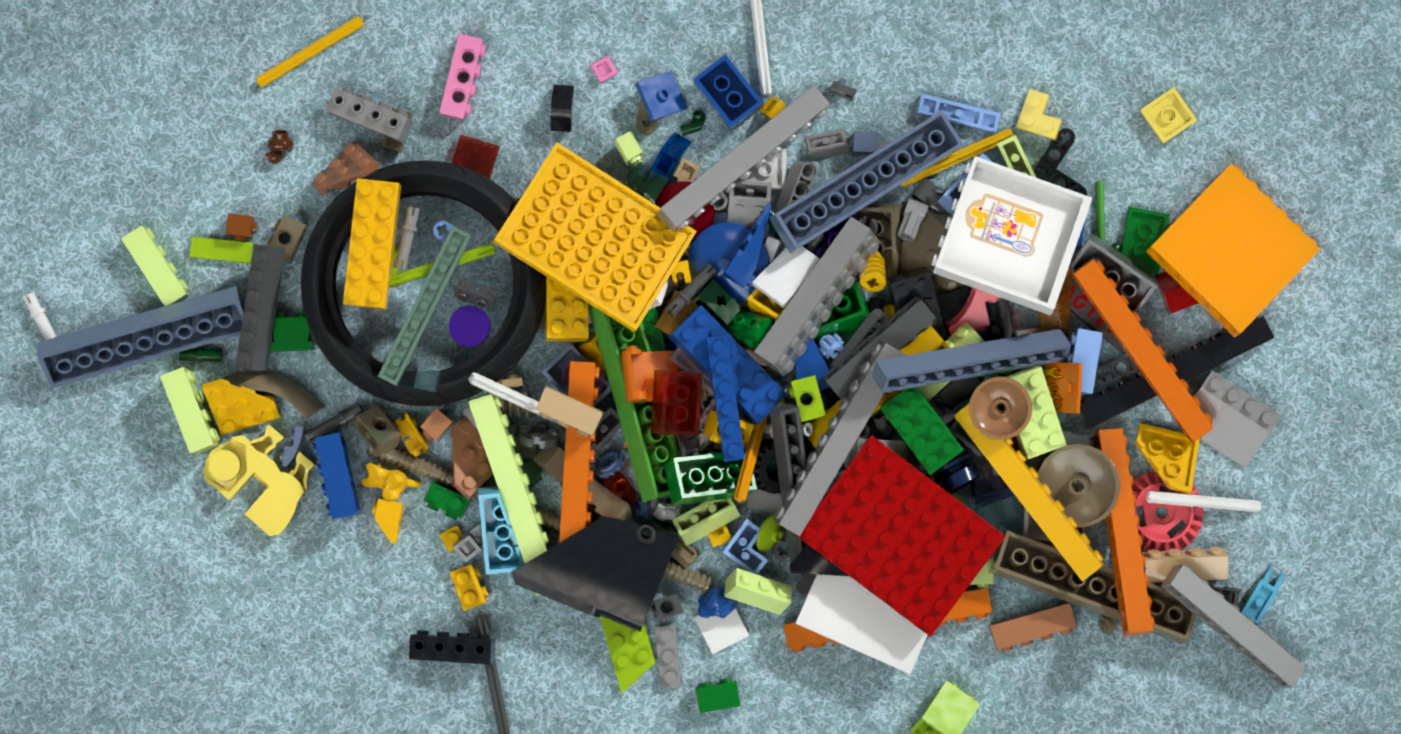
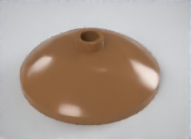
[969,377,1032,440]

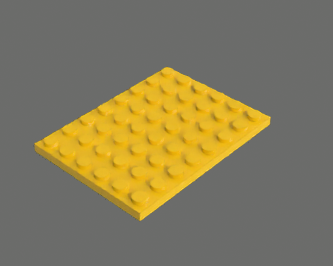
[493,142,697,332]

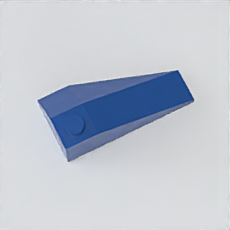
[722,204,772,288]

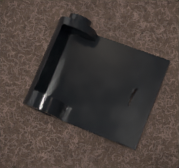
[936,286,1002,342]

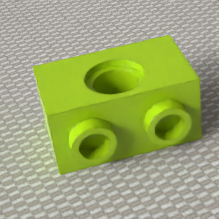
[788,375,826,423]

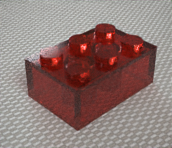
[651,370,703,436]

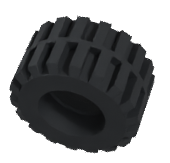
[753,439,781,494]

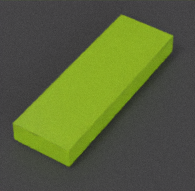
[189,237,254,264]

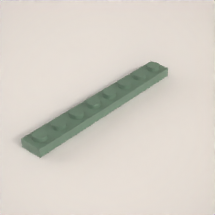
[377,226,472,386]

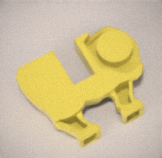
[204,425,316,536]

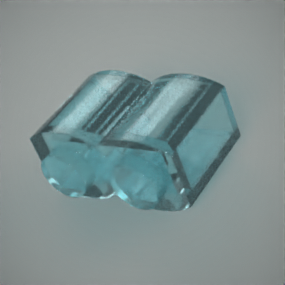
[975,496,1023,531]

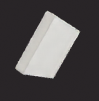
[745,149,786,190]
[694,608,749,654]

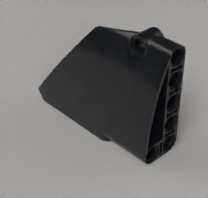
[512,516,680,632]

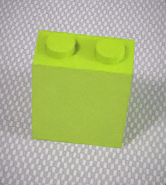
[910,680,980,734]

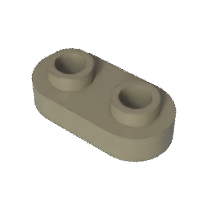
[636,98,657,135]

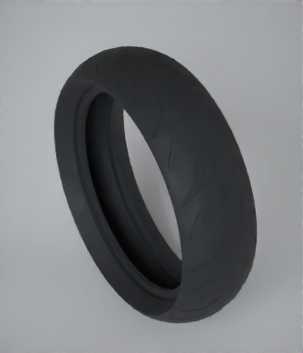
[301,160,546,406]

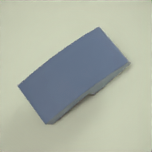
[280,426,306,467]

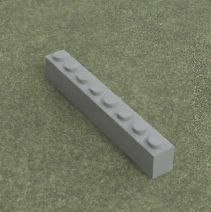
[1161,565,1306,688]

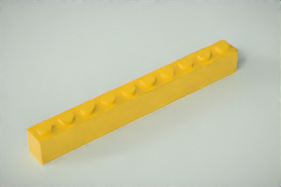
[954,404,1104,581]

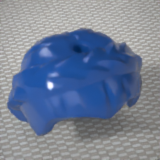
[698,585,738,619]

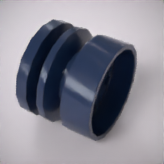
[932,445,981,494]

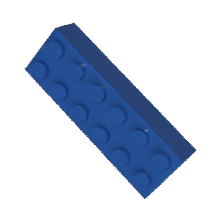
[667,305,787,425]

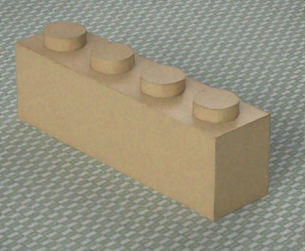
[1142,546,1228,583]

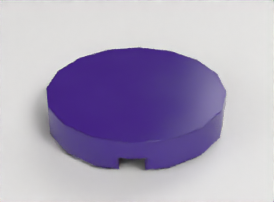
[449,305,491,347]

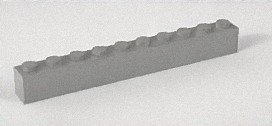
[657,85,830,232]
[774,341,906,536]

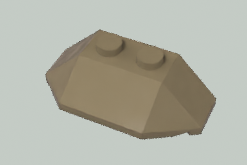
[901,214,953,273]

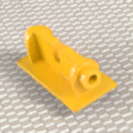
[393,413,429,457]

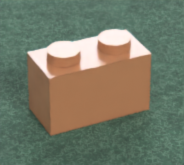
[420,408,455,442]

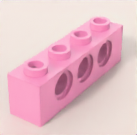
[439,34,486,121]

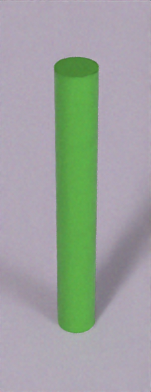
[1096,181,1105,242]

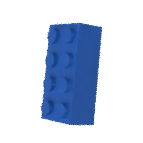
[312,433,361,520]

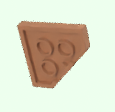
[311,140,380,195]
[451,416,494,499]

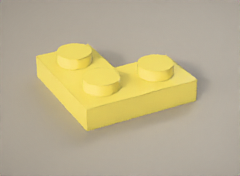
[1016,89,1062,141]

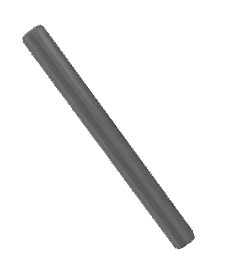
[475,614,510,734]

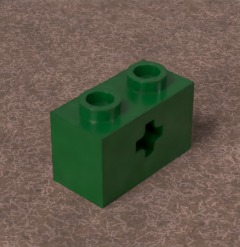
[691,279,742,327]

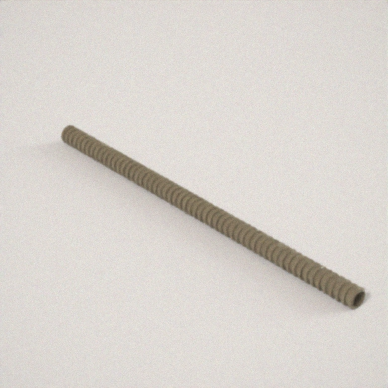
[368,447,712,594]

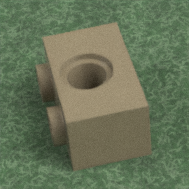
[266,215,308,264]
[355,405,401,456]

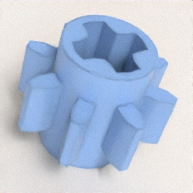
[818,333,845,360]

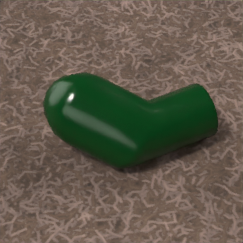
[680,109,705,136]

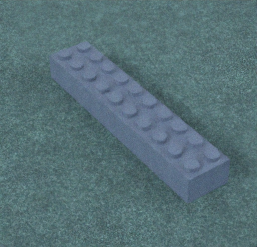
[769,110,964,253]
[37,286,244,389]

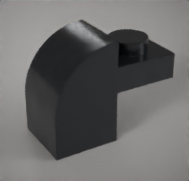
[551,85,574,132]

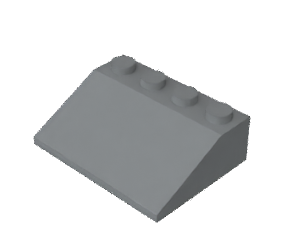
[1175,370,1282,468]

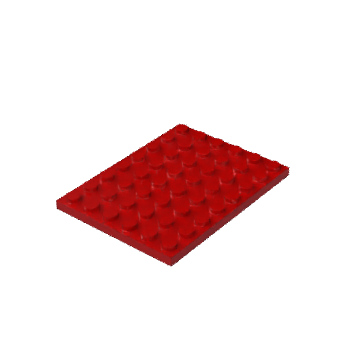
[796,435,1006,637]

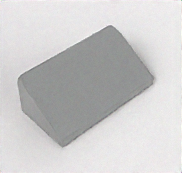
[804,129,849,162]

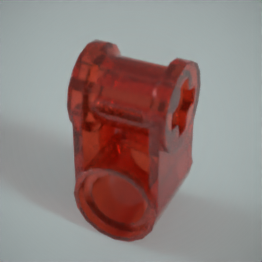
[601,471,638,505]

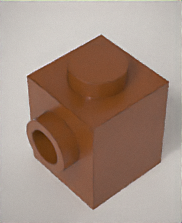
[225,213,258,242]

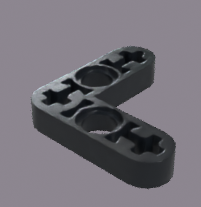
[1034,128,1087,196]

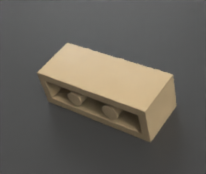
[535,386,604,437]

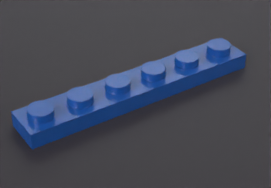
[705,334,745,462]

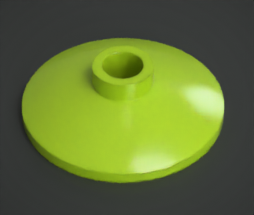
[757,513,782,553]

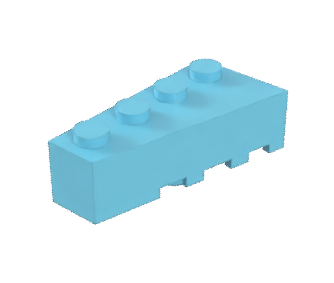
[477,486,525,574]

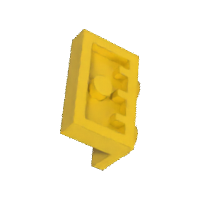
[449,564,489,611]

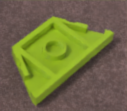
[600,616,656,693]

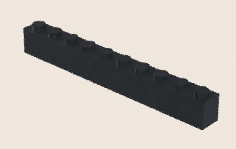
[1080,316,1275,429]

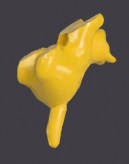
[361,463,422,501]

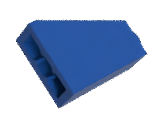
[795,340,830,403]

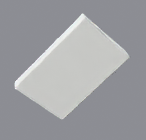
[752,246,820,308]

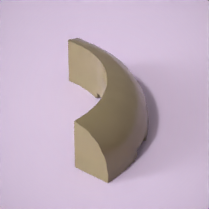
[221,371,324,419]
[533,446,632,521]

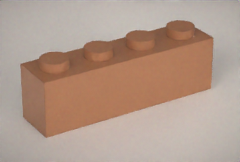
[989,603,1077,652]

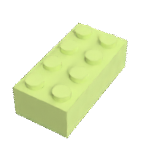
[1004,366,1066,459]
[160,367,220,455]

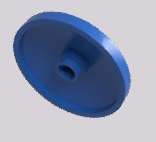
[688,222,770,304]

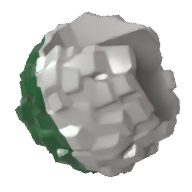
[649,496,682,525]

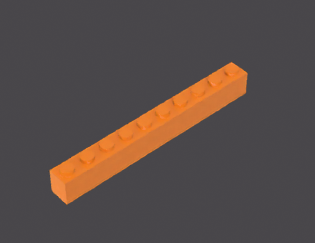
[1071,259,1214,443]
[559,361,600,543]
[1094,428,1155,637]
[783,588,992,652]

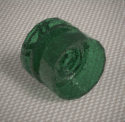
[623,162,670,204]

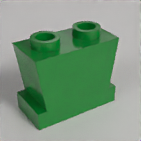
[271,313,314,352]

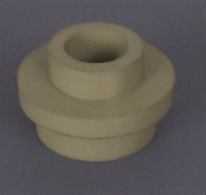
[1098,615,1117,635]

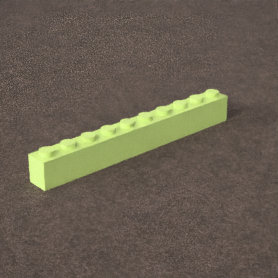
[468,392,550,596]

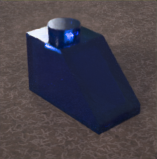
[650,132,692,180]

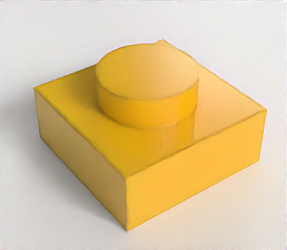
[759,95,786,119]
[439,525,463,553]
[708,525,732,548]

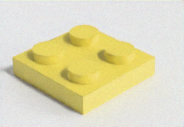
[1140,87,1197,144]

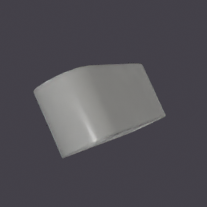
[776,160,817,212]

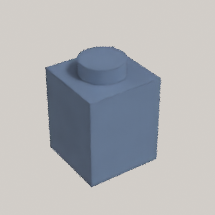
[849,131,879,155]

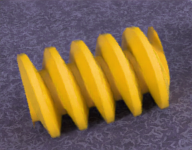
[859,251,886,292]

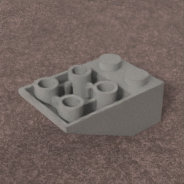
[727,180,772,244]

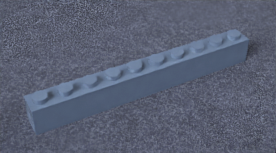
[872,329,1071,393]

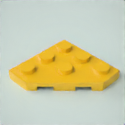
[202,379,281,435]
[1135,423,1200,494]

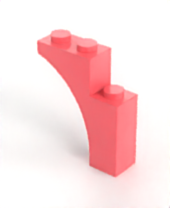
[946,287,1000,336]

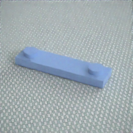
[916,93,1001,134]

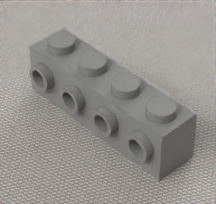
[325,87,413,143]

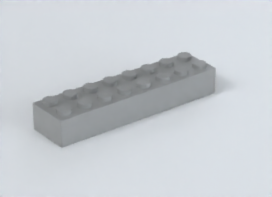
[754,217,880,376]

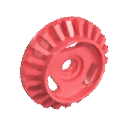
[1131,471,1204,552]

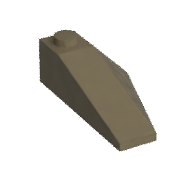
[856,203,904,289]

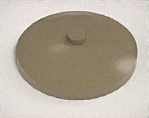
[1037,444,1120,528]

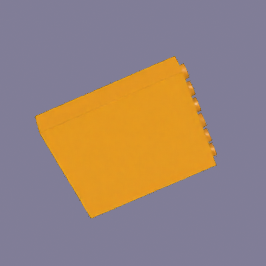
[1146,163,1320,338]

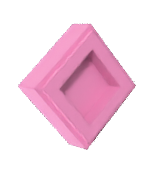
[590,55,618,84]

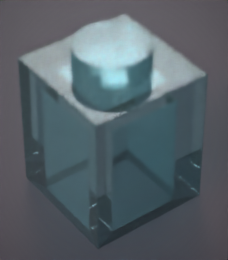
[414,367,441,393]

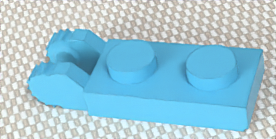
[1240,566,1285,625]

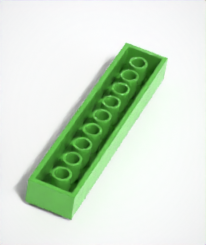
[588,303,680,502]

